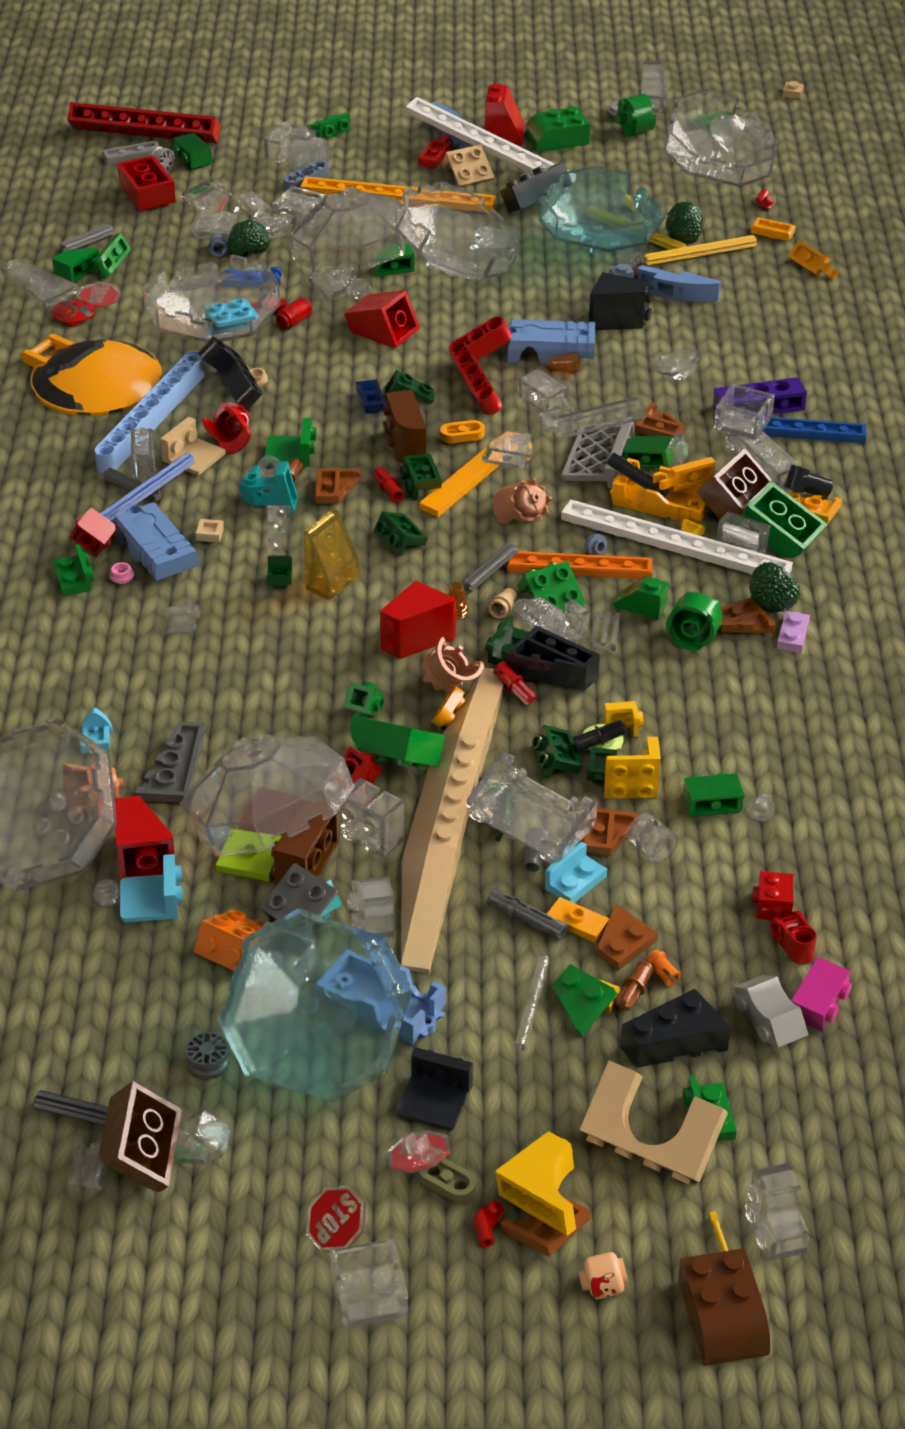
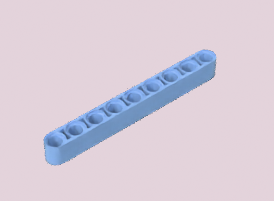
[95,351,205,474]

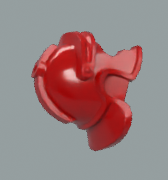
[201,402,251,455]

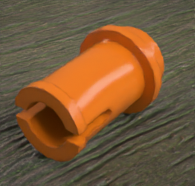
[645,950,681,987]

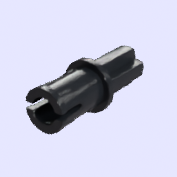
[573,720,626,753]

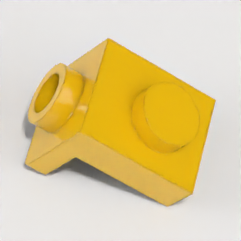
[603,701,644,737]

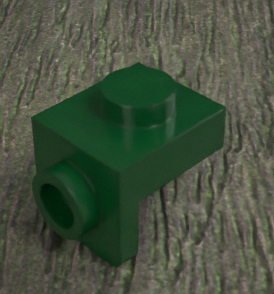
[267,555,292,589]
[587,747,617,785]

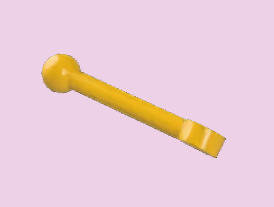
[709,1211,728,1252]

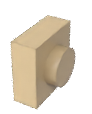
[782,81,804,99]
[196,519,224,543]

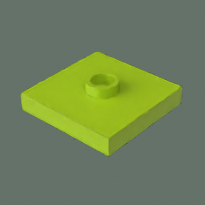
[216,827,282,882]

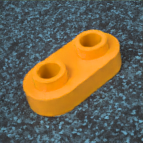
[440,420,485,444]
[431,686,465,728]

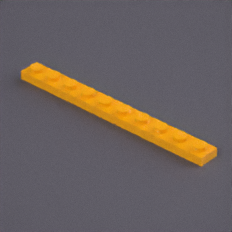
[301,177,496,213]

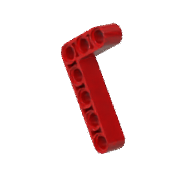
[448,316,512,415]

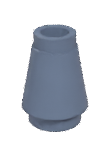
[208,233,228,257]

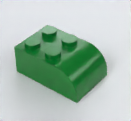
[524,106,590,152]
[737,481,828,558]
[350,715,445,770]

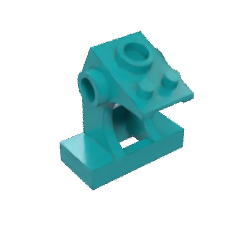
[238,461,298,513]

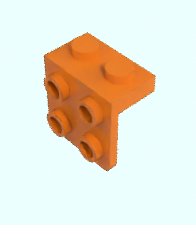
[193,910,277,974]

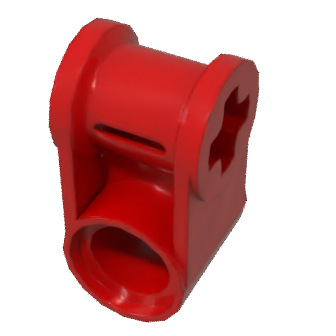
[770,910,817,964]

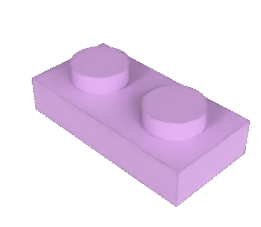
[777,611,810,653]

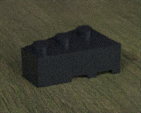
[500,162,573,213]
[507,625,600,691]
[620,989,731,1068]

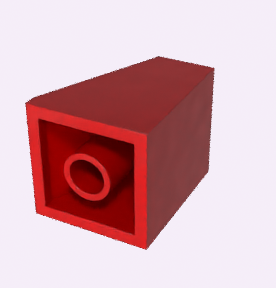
[485,83,525,146]
[344,290,420,348]
[380,580,456,659]
[111,796,176,879]

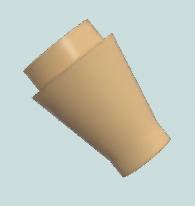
[488,588,517,619]

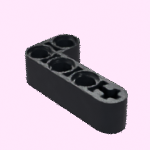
[198,336,263,410]

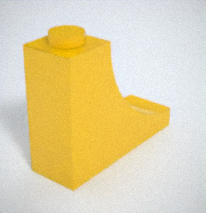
[495,1131,576,1236]

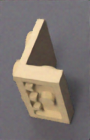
[442,145,494,187]
[160,417,225,475]

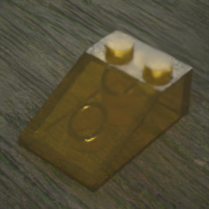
[304,508,359,600]

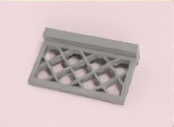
[562,418,635,488]

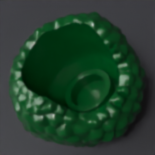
[665,201,702,244]
[228,220,270,258]
[749,562,801,613]

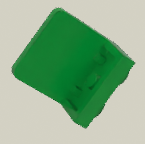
[264,418,317,467]
[517,561,585,619]

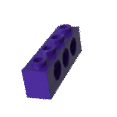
[713,377,807,421]

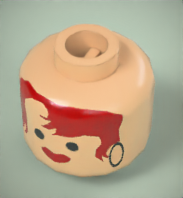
[578,1252,629,1299]

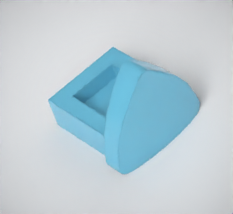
[81,708,113,753]

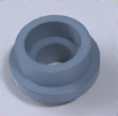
[585,534,607,555]

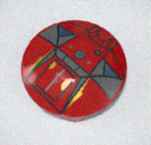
[52,299,95,327]

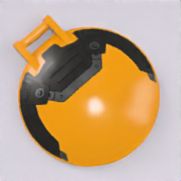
[20,333,162,416]

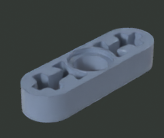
[283,160,329,191]

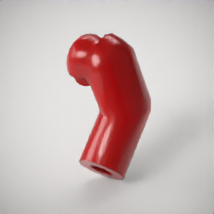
[473,1200,504,1248]

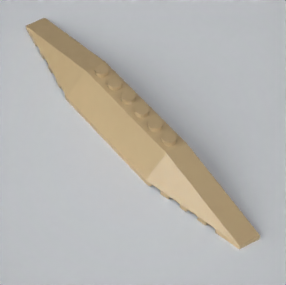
[401,668,505,973]

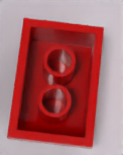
[117,155,176,211]

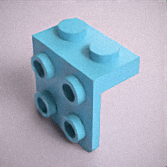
[205,298,258,335]
[120,854,183,922]

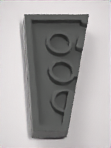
[134,722,206,804]

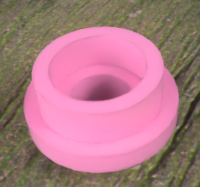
[109,562,134,584]

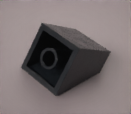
[588,272,653,330]

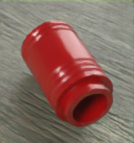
[275,297,312,330]

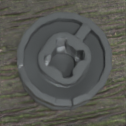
[185,1032,229,1080]

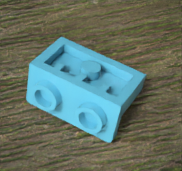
[545,842,607,903]

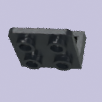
[396,1047,473,1131]

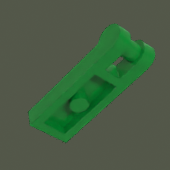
[91,233,131,279]

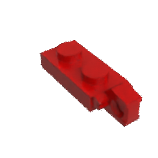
[418,134,451,168]

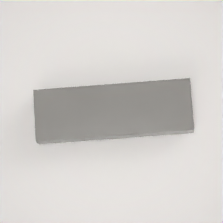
[102,140,159,166]

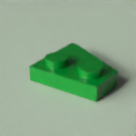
[552,964,617,1037]

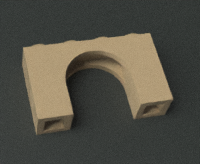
[580,1061,728,1185]

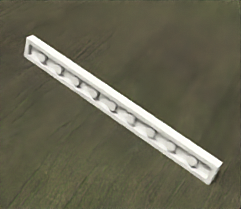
[406,97,576,190]
[561,500,793,575]

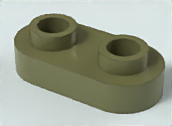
[418,1154,476,1203]

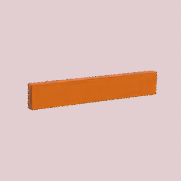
[507,551,652,579]

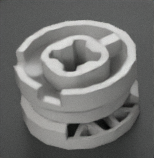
[146,145,174,173]

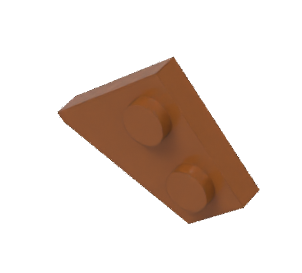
[634,403,685,444]
[315,469,362,505]
[719,597,777,633]
[584,806,640,856]
[597,905,658,971]
[501,1197,590,1257]

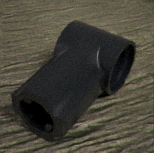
[783,464,833,499]

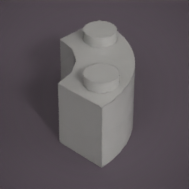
[734,975,808,1048]

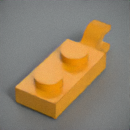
[788,239,839,279]
[653,457,716,492]

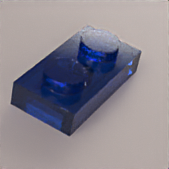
[355,379,386,414]

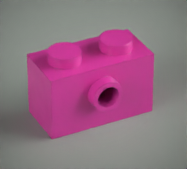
[791,957,852,1031]

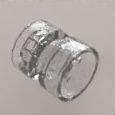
[626,813,678,864]

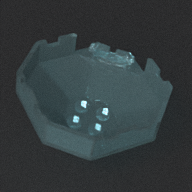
[539,166,666,254]
[218,908,413,1102]

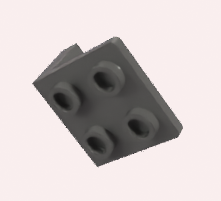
[260,864,337,949]

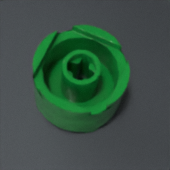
[615,94,656,137]
[666,592,723,651]

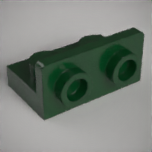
[400,454,442,501]
[374,512,428,556]
[485,615,529,665]
[532,724,583,779]

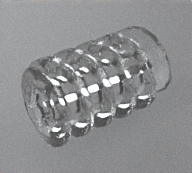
[520,597,566,635]

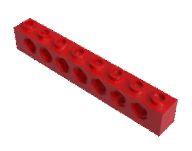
[67,102,221,144]

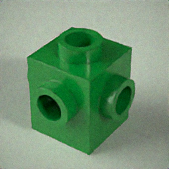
[344,680,384,718]

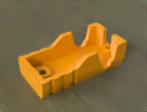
[609,458,710,525]

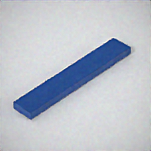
[731,414,866,444]

